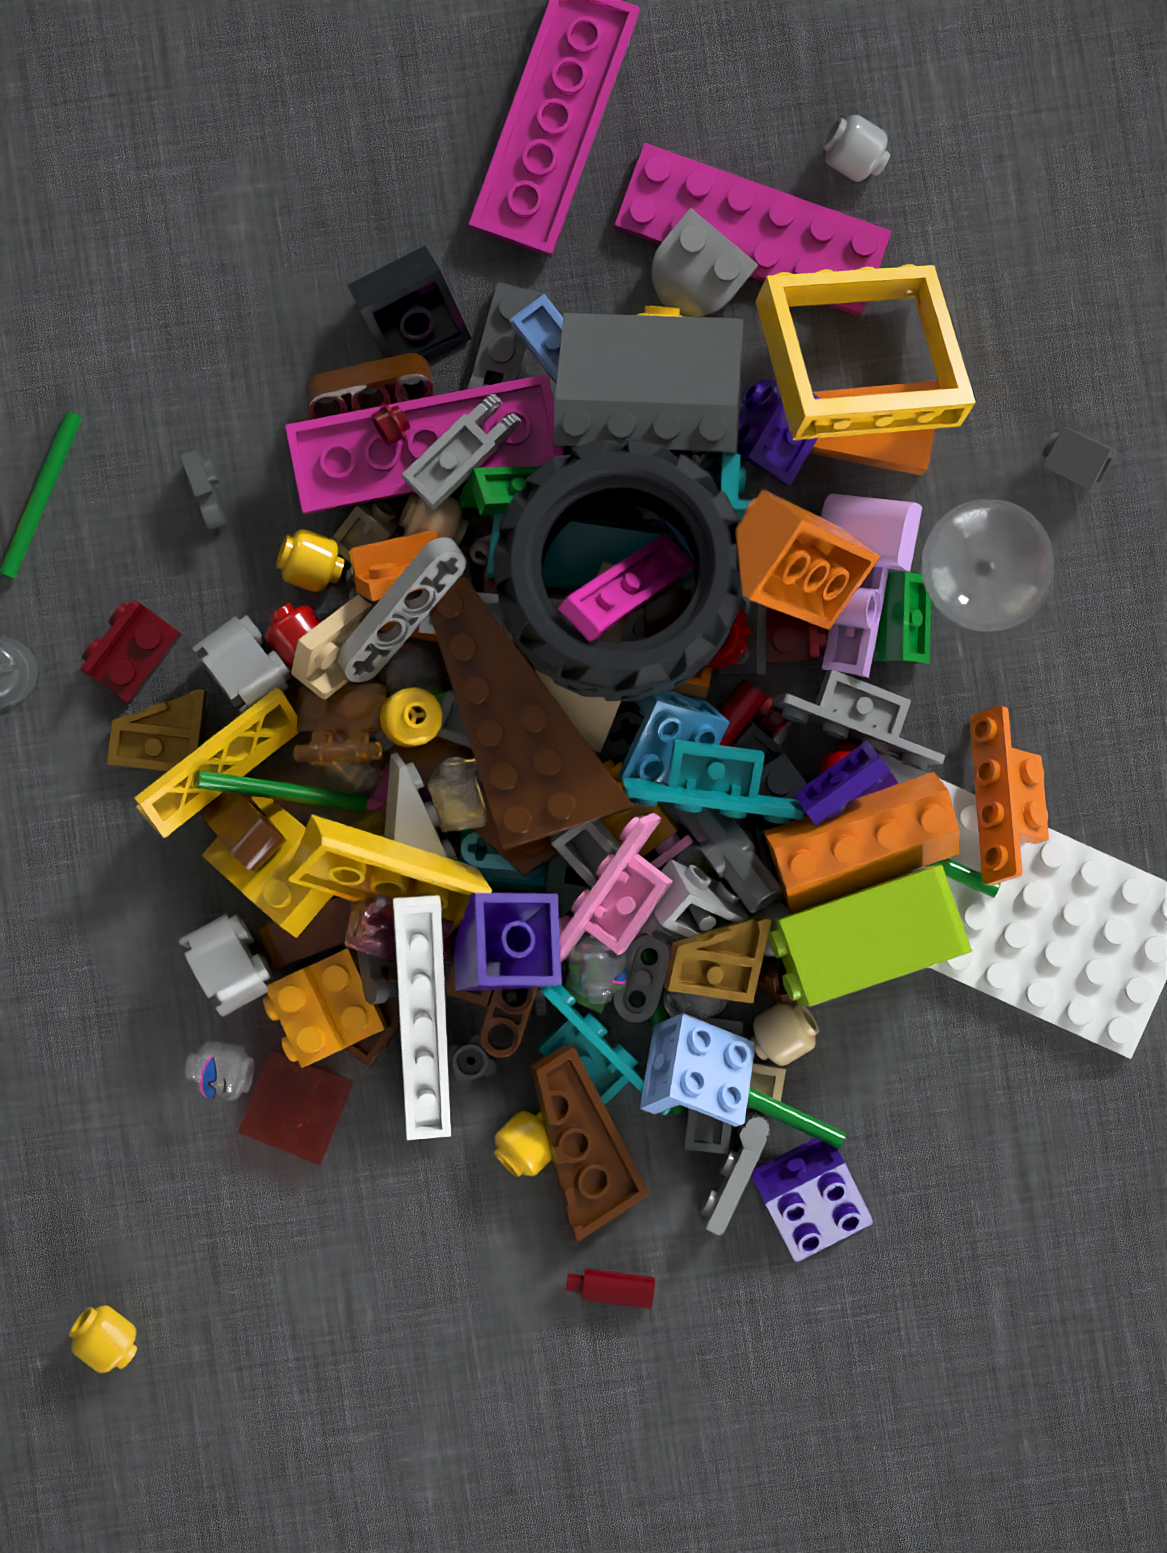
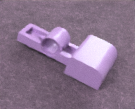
[821,493,922,678]

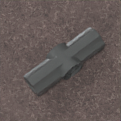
[672,803,783,914]

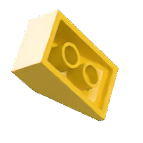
[201,796,333,938]

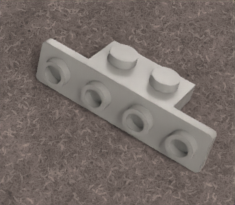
[771,669,945,770]

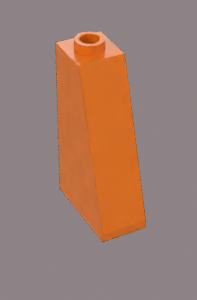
[809,381,941,476]

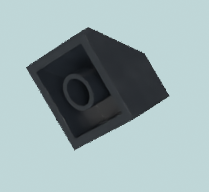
[347,245,472,361]

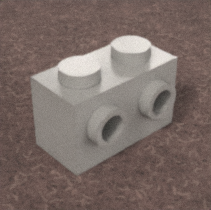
[653,859,750,937]

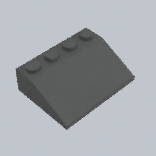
[553,313,744,455]

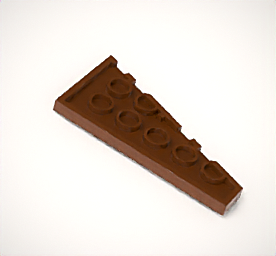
[422,577,635,850]

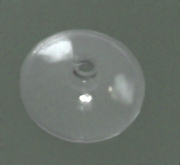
[921,498,1055,632]

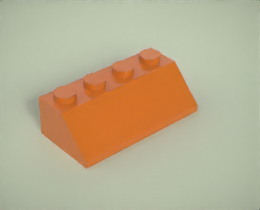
[736,490,881,630]
[763,772,960,913]

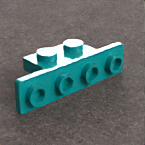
[621,739,805,824]
[536,985,671,1116]

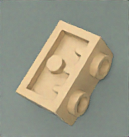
[291,594,372,699]

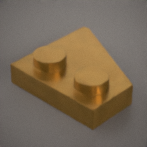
[107,689,207,771]
[663,915,772,1003]

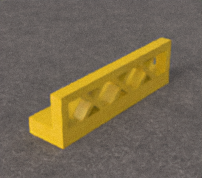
[134,687,304,838]

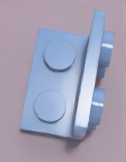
[640,1013,755,1126]

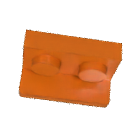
[349,530,437,601]

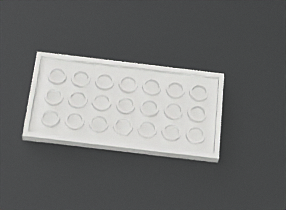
[878,754,1167,1059]

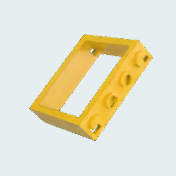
[755,264,976,440]

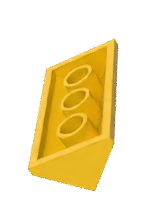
[287,815,492,931]

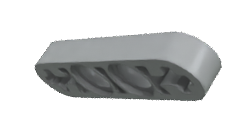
[337,537,466,683]

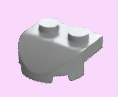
[652,208,758,317]

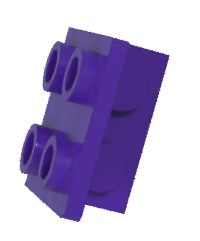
[737,380,821,486]
[794,740,899,825]
[751,1138,873,1262]

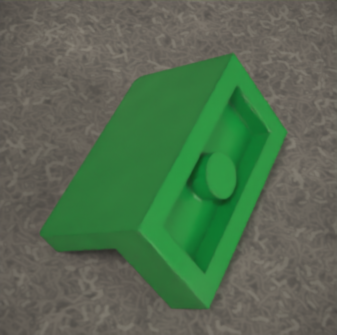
[458,466,541,515]
[872,572,932,664]

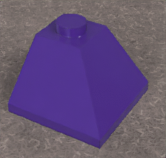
[454,893,562,990]

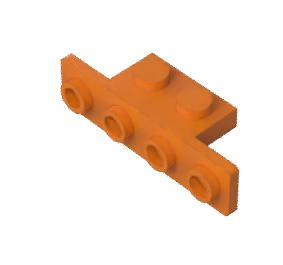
[969,705,1049,886]

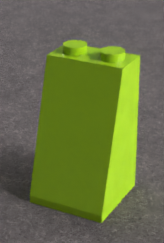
[768,865,973,1007]

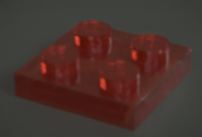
[238,1048,355,1165]

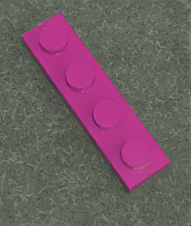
[558,533,695,642]

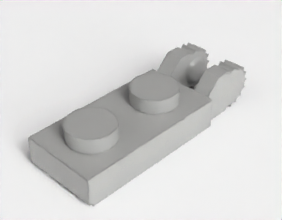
[401,393,521,511]
[700,1112,770,1236]

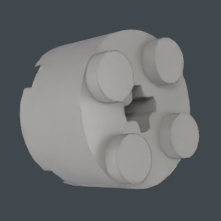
[192,615,291,714]
[179,913,276,1017]

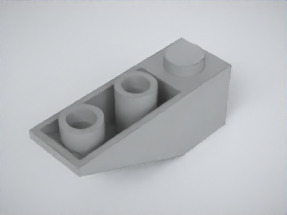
[384,752,458,861]

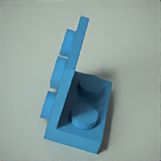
[618,690,730,783]

